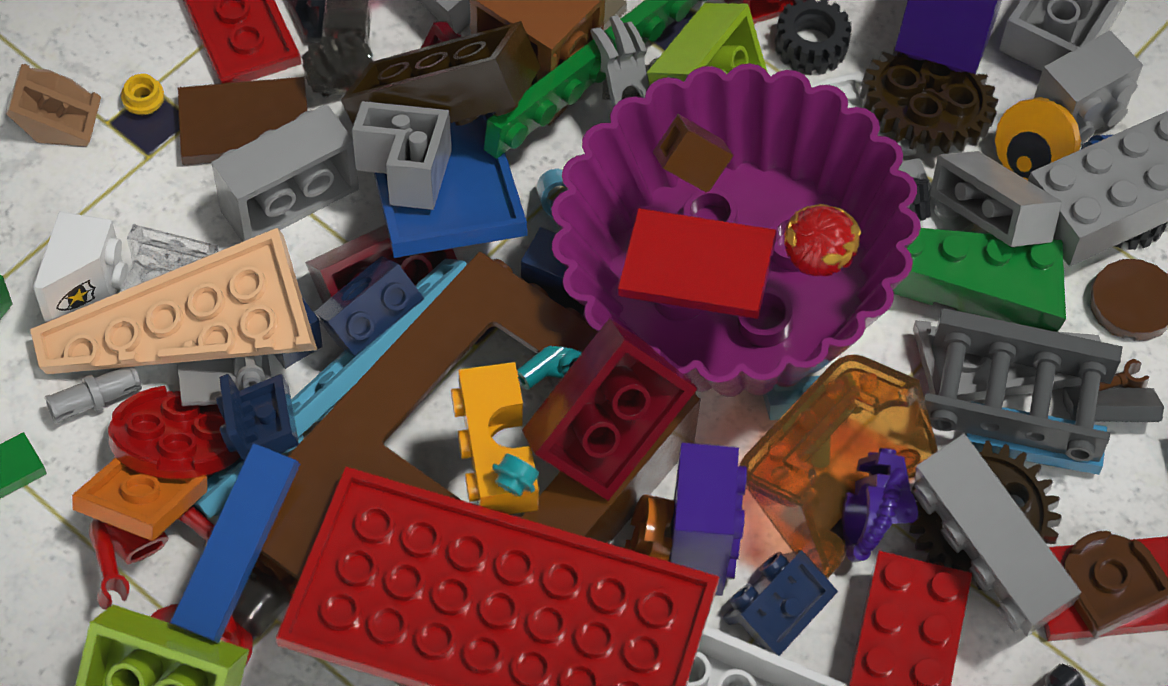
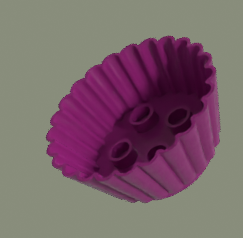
[551,63,921,397]

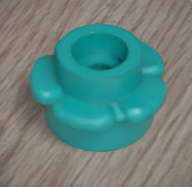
[492,453,539,497]

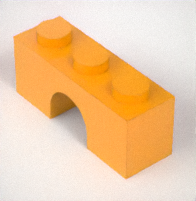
[451,362,539,514]

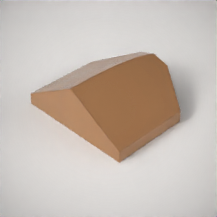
[6,64,101,147]

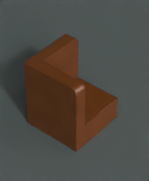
[653,114,734,192]

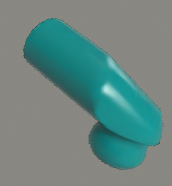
[517,346,582,390]

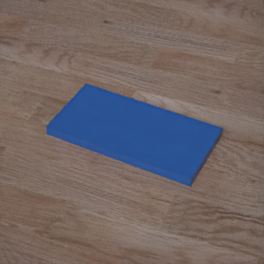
[373,112,528,258]

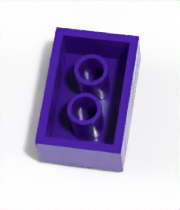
[669,443,747,596]

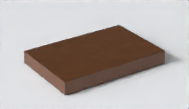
[178,77,308,165]

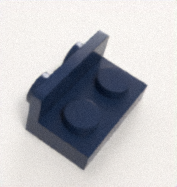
[723,550,838,656]

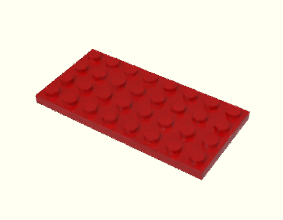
[276,466,720,686]

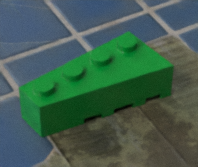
[893,228,1066,332]

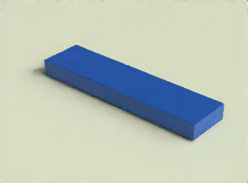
[170,443,300,644]

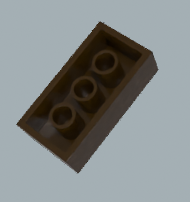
[341,21,541,126]

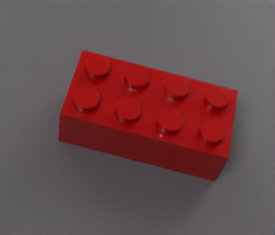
[847,551,973,686]

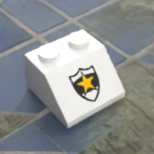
[33,211,128,323]

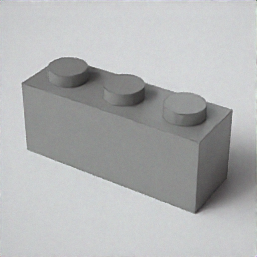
[929,151,1062,247]

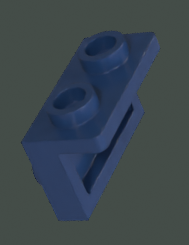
[216,373,299,462]

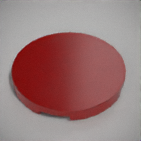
[108,386,241,479]

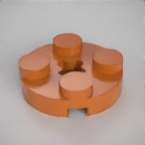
[625,494,675,561]

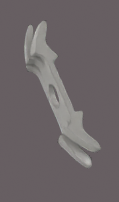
[590,15,649,109]

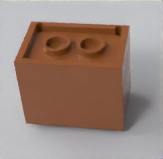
[469,0,605,126]

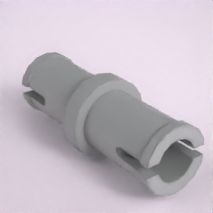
[45,367,142,423]

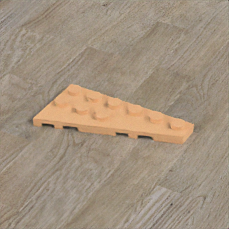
[30,228,317,374]

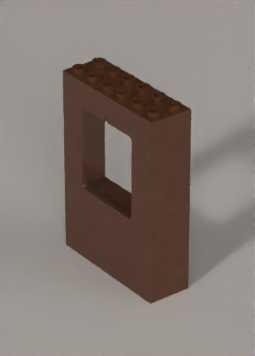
[250,251,701,686]

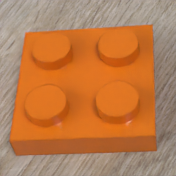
[72,458,207,541]

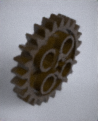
[860,46,998,154]
[909,440,1062,590]

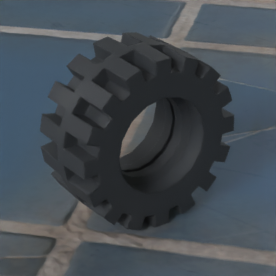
[775,0,852,75]

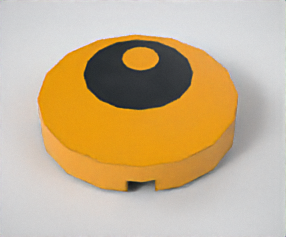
[995,97,1081,181]

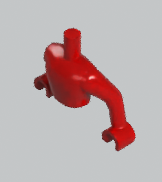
[89,506,215,610]

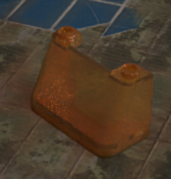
[740,354,938,579]

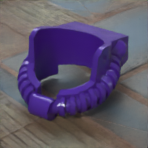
[842,448,918,563]

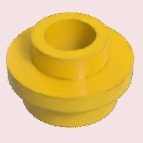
[121,74,164,115]

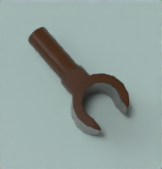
[1099,359,1150,391]

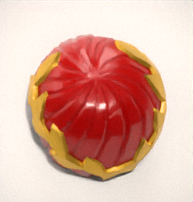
[784,204,861,277]

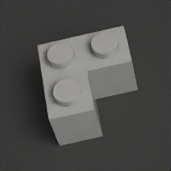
[352,101,452,210]

